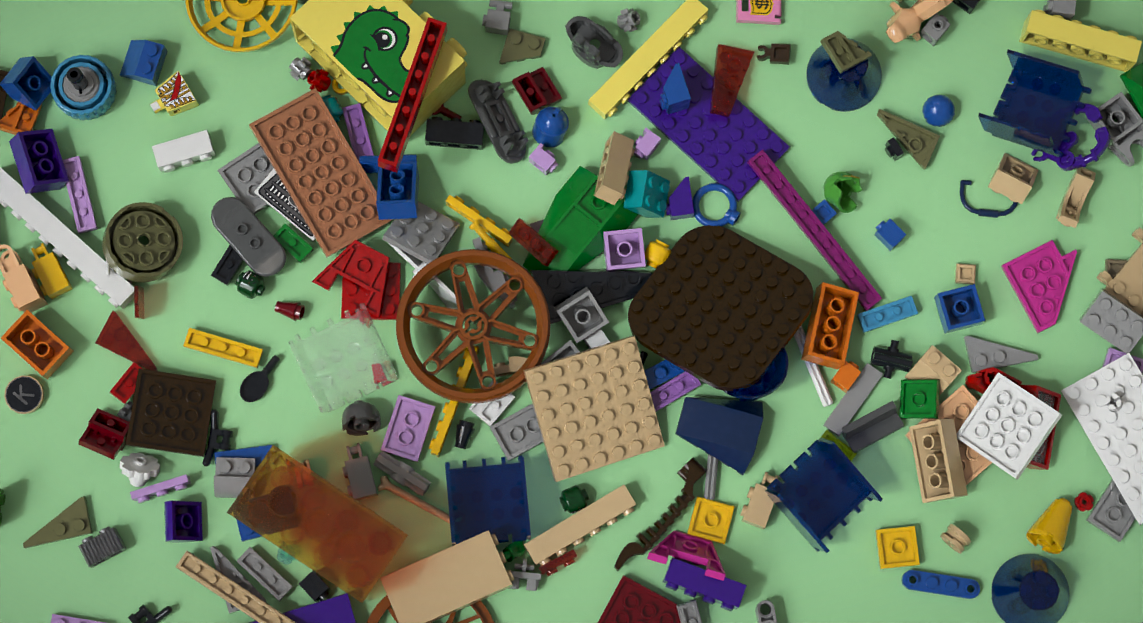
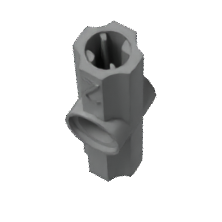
[373,451,431,496]

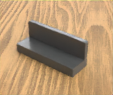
[842,401,904,453]

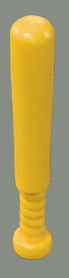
[469,220,513,260]

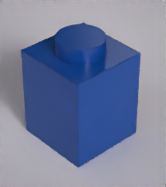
[875,219,906,251]

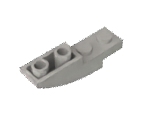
[473,237,517,309]

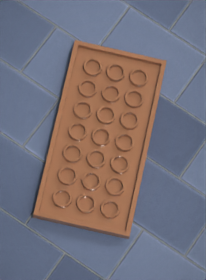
[249,88,393,258]

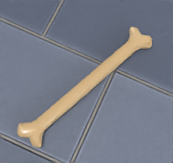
[378,476,464,531]

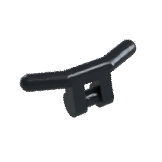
[202,409,233,467]
[128,604,172,623]

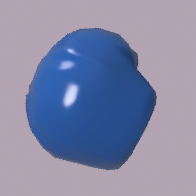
[922,95,955,127]

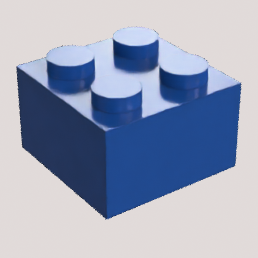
[934,284,985,334]

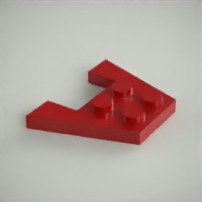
[312,240,390,318]

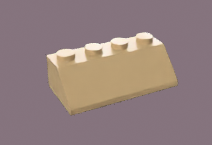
[909,419,968,503]

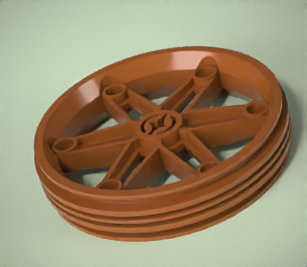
[396,249,551,404]

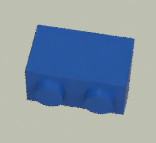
[120,40,168,86]
[0,56,51,110]
[659,63,691,115]

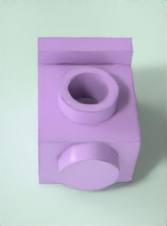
[634,128,661,160]
[529,143,559,175]

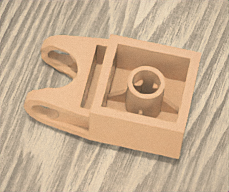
[0,244,48,313]

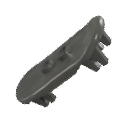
[468,79,528,164]
[211,197,286,277]

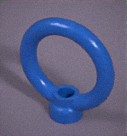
[692,183,741,227]

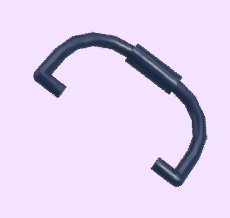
[960,180,1018,218]

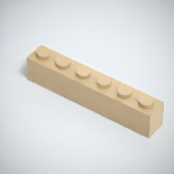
[524,485,636,567]

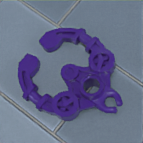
[1031,102,1111,171]

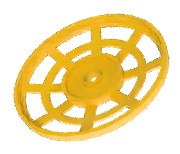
[185,0,298,52]

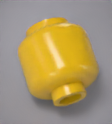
[644,239,671,268]

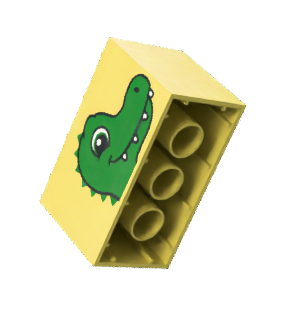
[290,0,468,136]

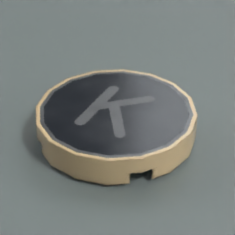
[4,375,44,414]

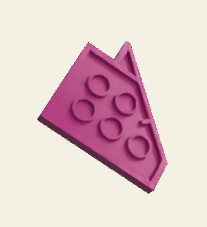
[1001,240,1077,334]

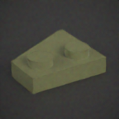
[499,28,545,65]

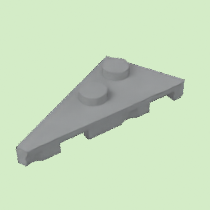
[964,336,1038,373]
[210,546,266,613]

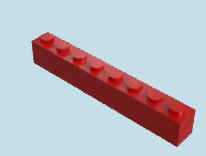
[377,17,447,173]

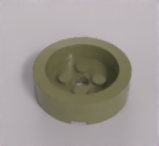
[102,202,183,283]

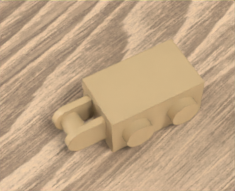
[740,472,778,529]

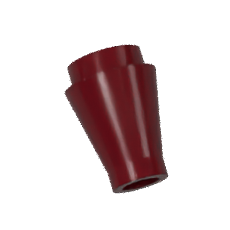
[275,301,305,321]

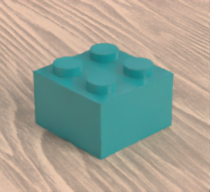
[623,170,670,218]

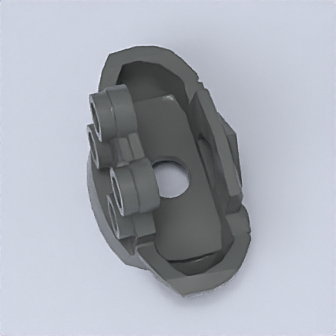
[565,16,623,69]

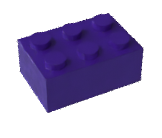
[9,129,69,194]

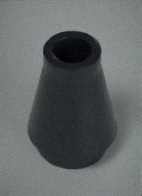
[455,420,475,449]

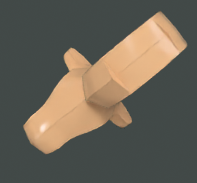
[886,0,953,43]

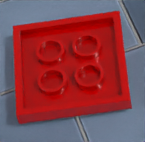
[341,262,401,320]

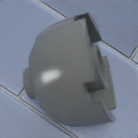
[342,400,381,436]

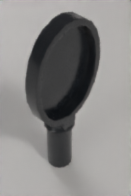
[240,355,280,402]

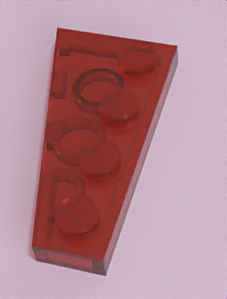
[710,44,755,117]

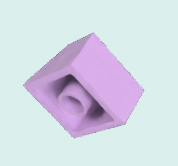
[603,228,646,271]

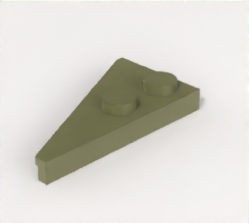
[877,109,940,170]
[23,496,92,549]

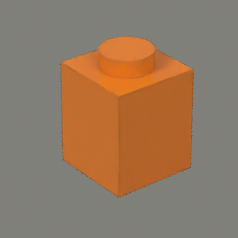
[830,361,861,393]

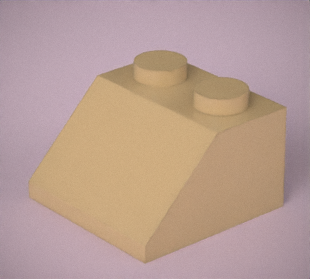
[988,153,1039,204]
[905,345,962,396]

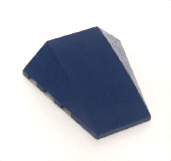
[675,397,764,475]

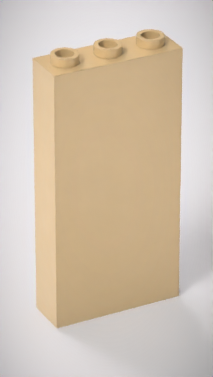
[380,530,515,623]

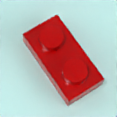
[109,362,143,404]

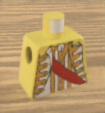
[150,71,199,116]

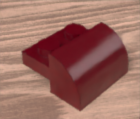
[512,67,562,115]
[78,408,130,460]

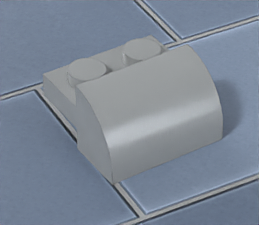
[214,457,256,499]

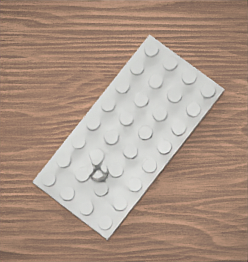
[1061,353,1143,525]

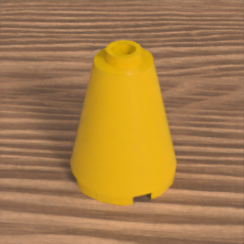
[1026,498,1073,554]

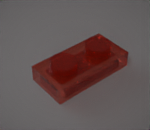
[539,549,577,576]

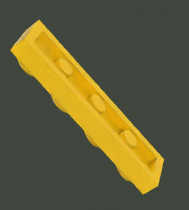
[445,195,513,247]
[183,328,263,368]

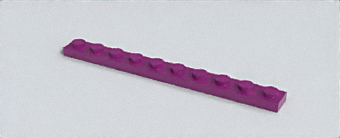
[747,149,882,311]

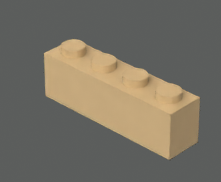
[594,131,635,205]

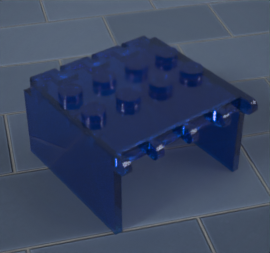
[978,49,1092,158]
[765,438,883,553]
[445,455,531,546]

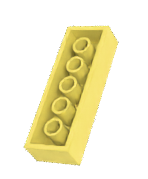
[1019,10,1142,72]

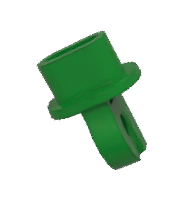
[503,539,525,562]

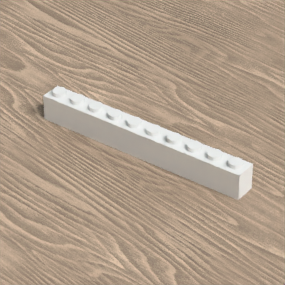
[0,167,139,309]

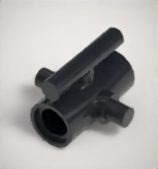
[870,340,913,379]

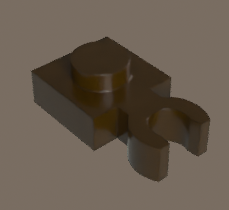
[757,44,791,65]

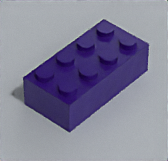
[663,558,747,611]

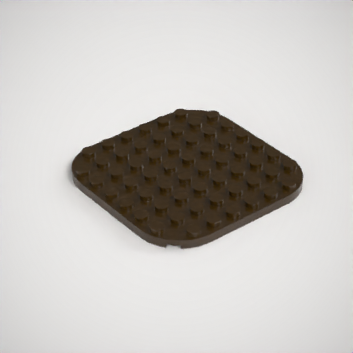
[628,225,813,391]

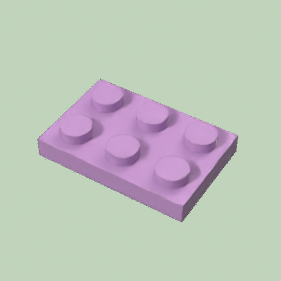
[381,395,436,462]

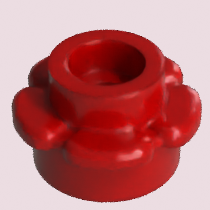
[1074,492,1094,512]

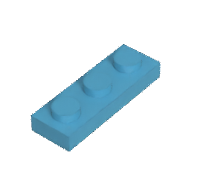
[857,296,918,333]

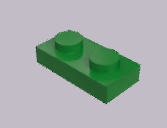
[273,224,314,263]

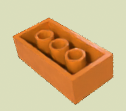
[801,282,859,370]

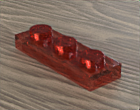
[509,218,559,267]

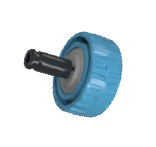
[50,55,117,120]

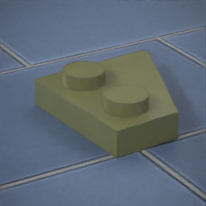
[820,31,872,74]

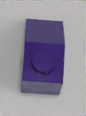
[666,177,694,220]

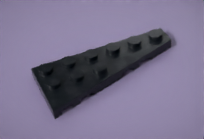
[531,270,652,324]

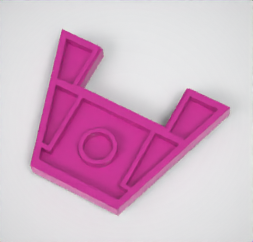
[647,530,726,581]

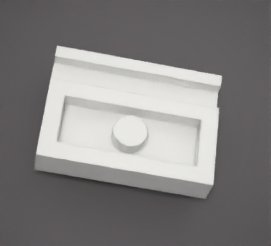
[469,381,515,426]

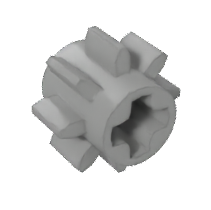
[617,8,640,32]
[289,57,313,81]

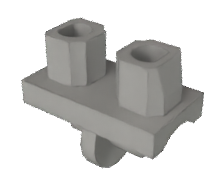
[508,558,541,591]

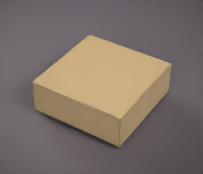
[955,264,976,285]

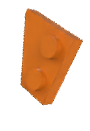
[0,102,42,135]

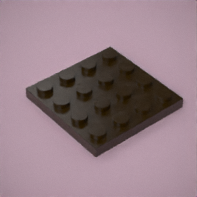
[126,368,216,457]

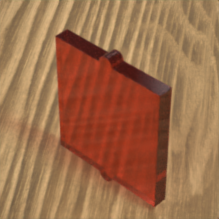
[134,286,144,319]

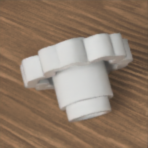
[119,453,160,487]

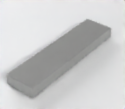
[823,363,883,437]

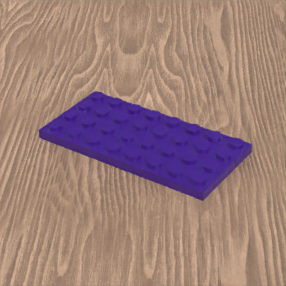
[628,47,790,202]

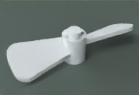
[388,243,458,310]

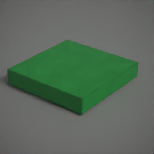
[899,380,940,419]

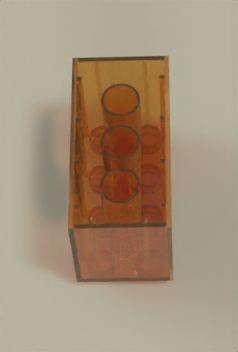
[227,445,408,603]

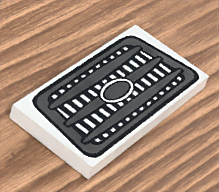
[254,168,315,241]

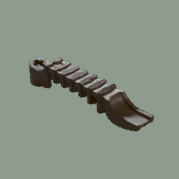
[614,457,707,571]

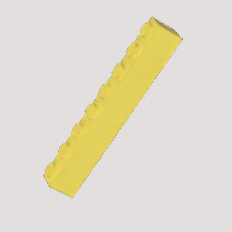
[588,0,709,120]

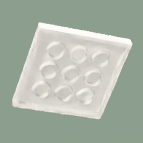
[956,372,1062,480]

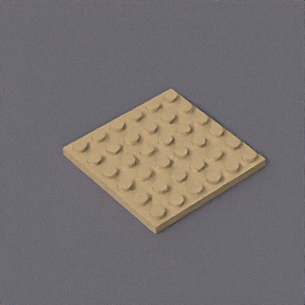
[523,335,665,482]

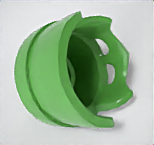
[823,172,863,213]

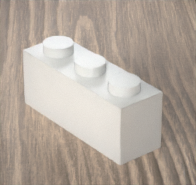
[152,130,215,173]

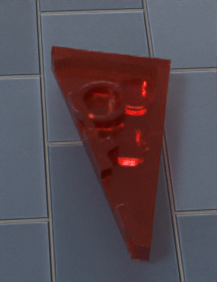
[95,310,158,371]

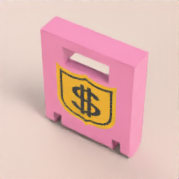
[736,0,781,25]

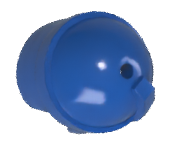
[532,107,569,148]

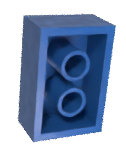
[376,161,419,220]

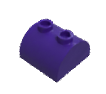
[164,500,203,543]

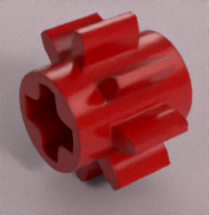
[307,69,331,93]

